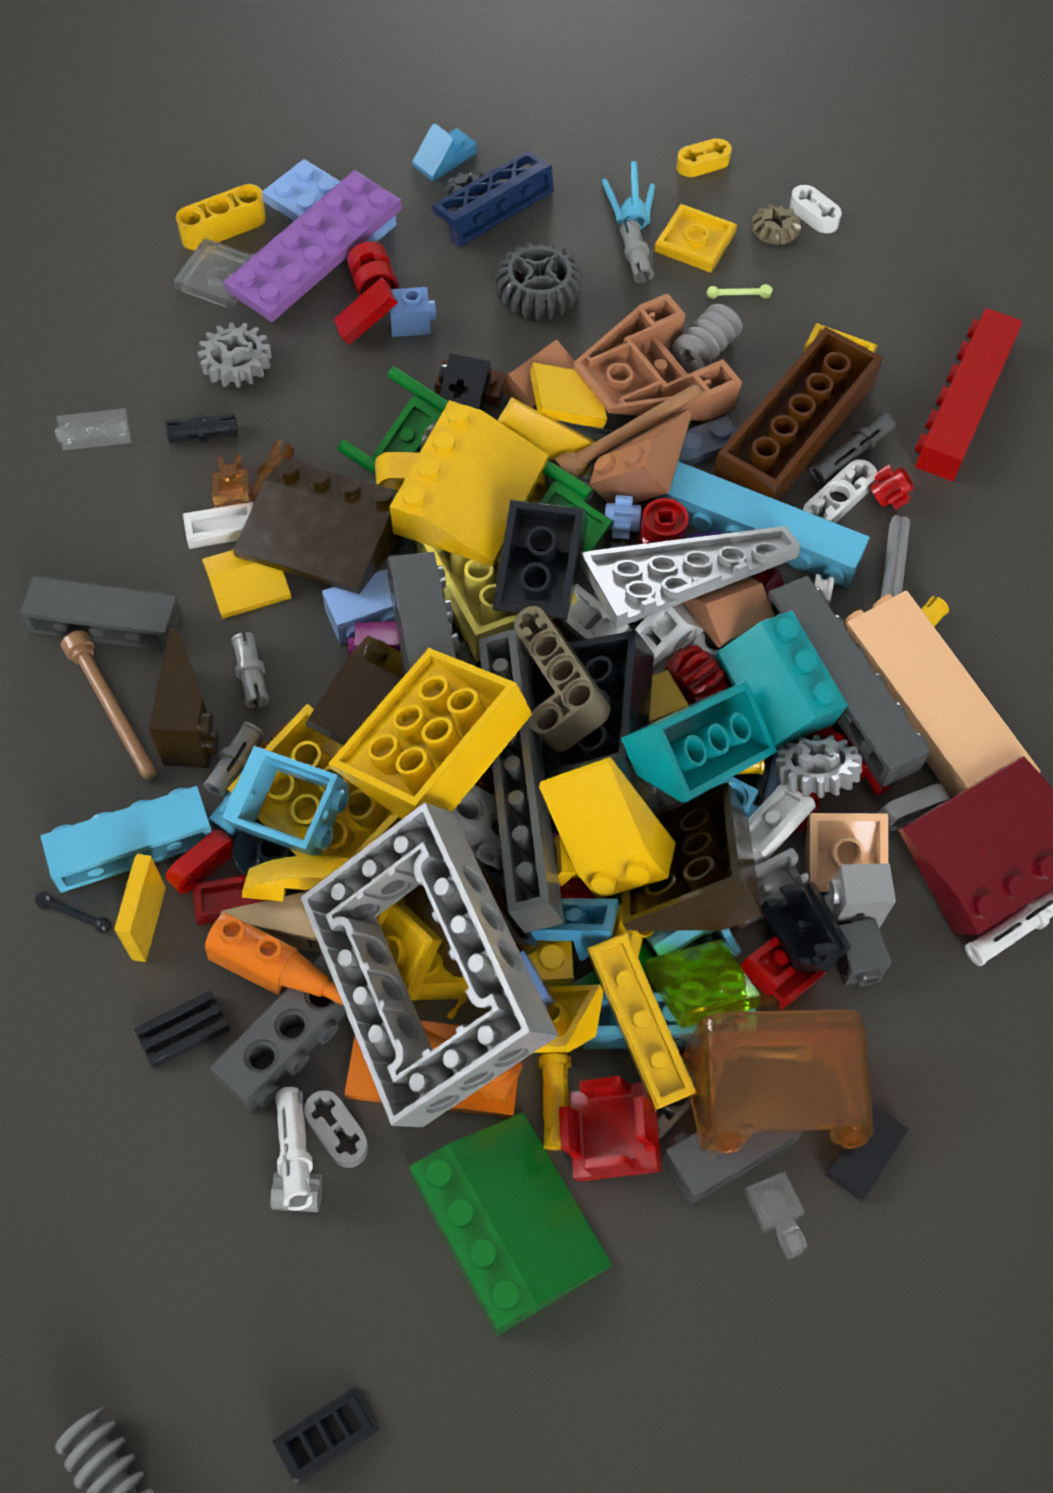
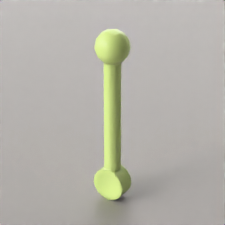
[707,284,772,299]

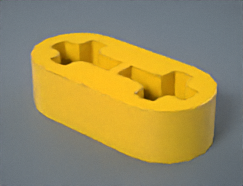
[676,138,732,177]

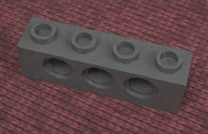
[209,953,347,1113]

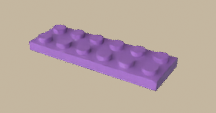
[223,170,402,323]

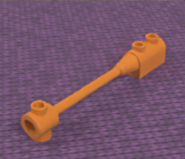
[205,913,523,1103]

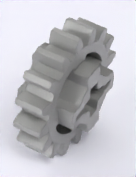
[197,322,272,388]
[776,735,862,798]

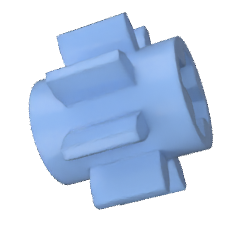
[605,495,641,539]

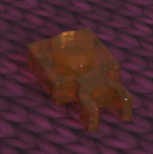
[212,454,250,507]

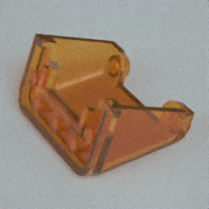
[682,1010,874,1154]

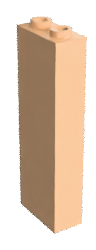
[844,590,1041,797]

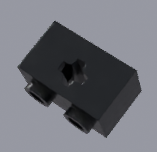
[439,353,492,411]

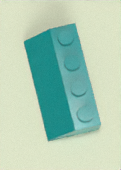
[621,681,777,803]

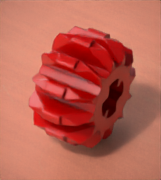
[664,645,727,705]

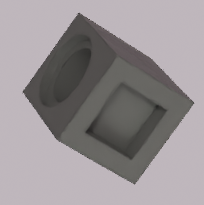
[837,918,892,987]

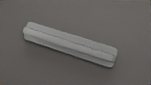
[881,515,910,598]

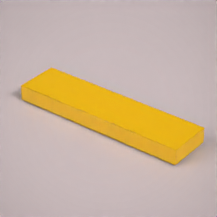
[587,932,696,1110]

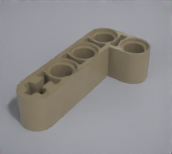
[514,606,610,752]

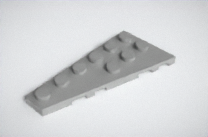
[580,526,800,628]

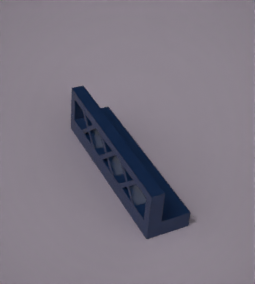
[432,150,554,247]

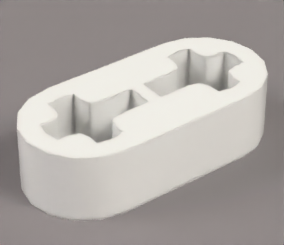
[789,185,842,233]

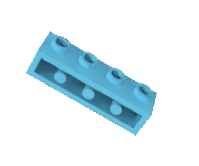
[40,786,212,893]

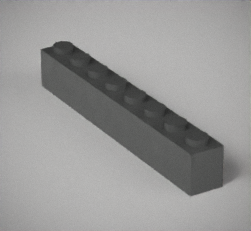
[478,629,564,933]

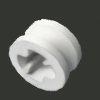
[813,574,834,605]

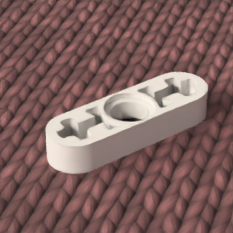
[803,460,877,523]

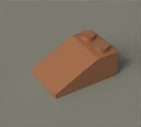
[589,409,692,504]

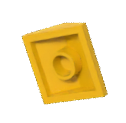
[202,550,292,619]
[534,984,604,1053]

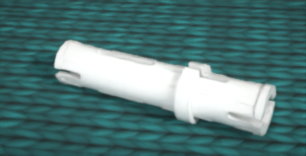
[965,888,1053,966]
[275,1087,313,1211]

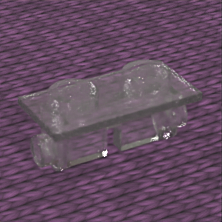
[55,408,132,450]

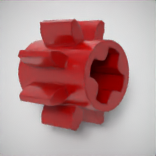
[871,464,915,510]

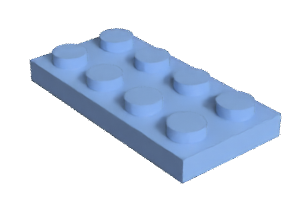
[262,159,396,242]

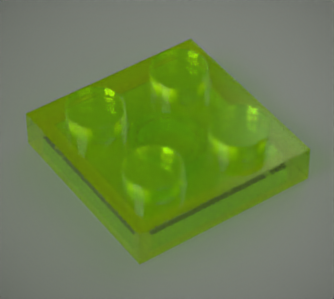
[645,939,760,1029]

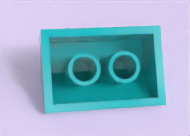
[716,610,848,748]

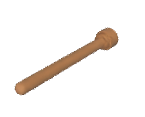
[553,384,701,478]
[60,630,157,781]

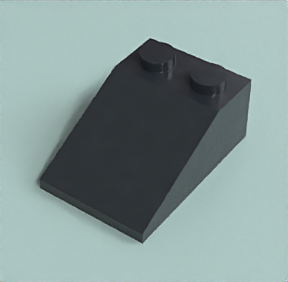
[493,500,588,620]

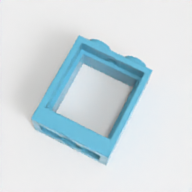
[221,746,350,855]

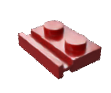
[739,936,826,1011]

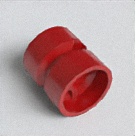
[347,241,398,297]
[638,498,689,545]

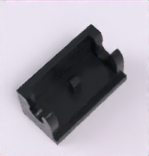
[761,882,851,972]

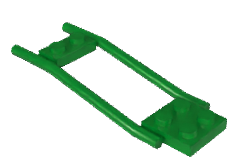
[337,366,613,574]

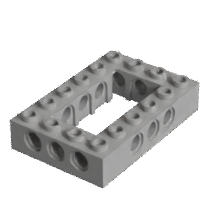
[300,802,558,1127]

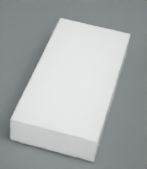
[183,502,253,549]

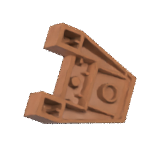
[573,293,742,421]

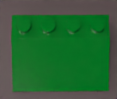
[409,1112,612,1337]

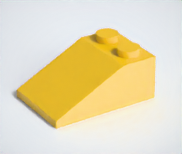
[539,757,676,899]

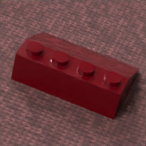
[899,756,1053,935]

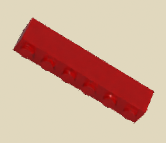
[914,308,1023,482]

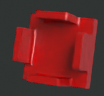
[559,1076,662,1182]

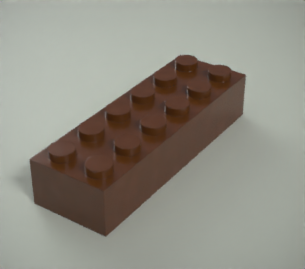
[714,327,883,501]

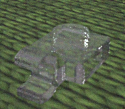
[744,1171,807,1260]

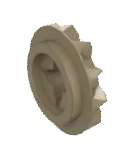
[751,203,801,245]

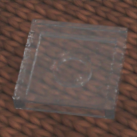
[173,238,254,309]

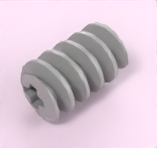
[673,304,743,374]
[55,1407,154,1493]

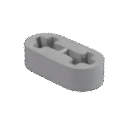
[878,784,950,831]
[304,1090,368,1168]

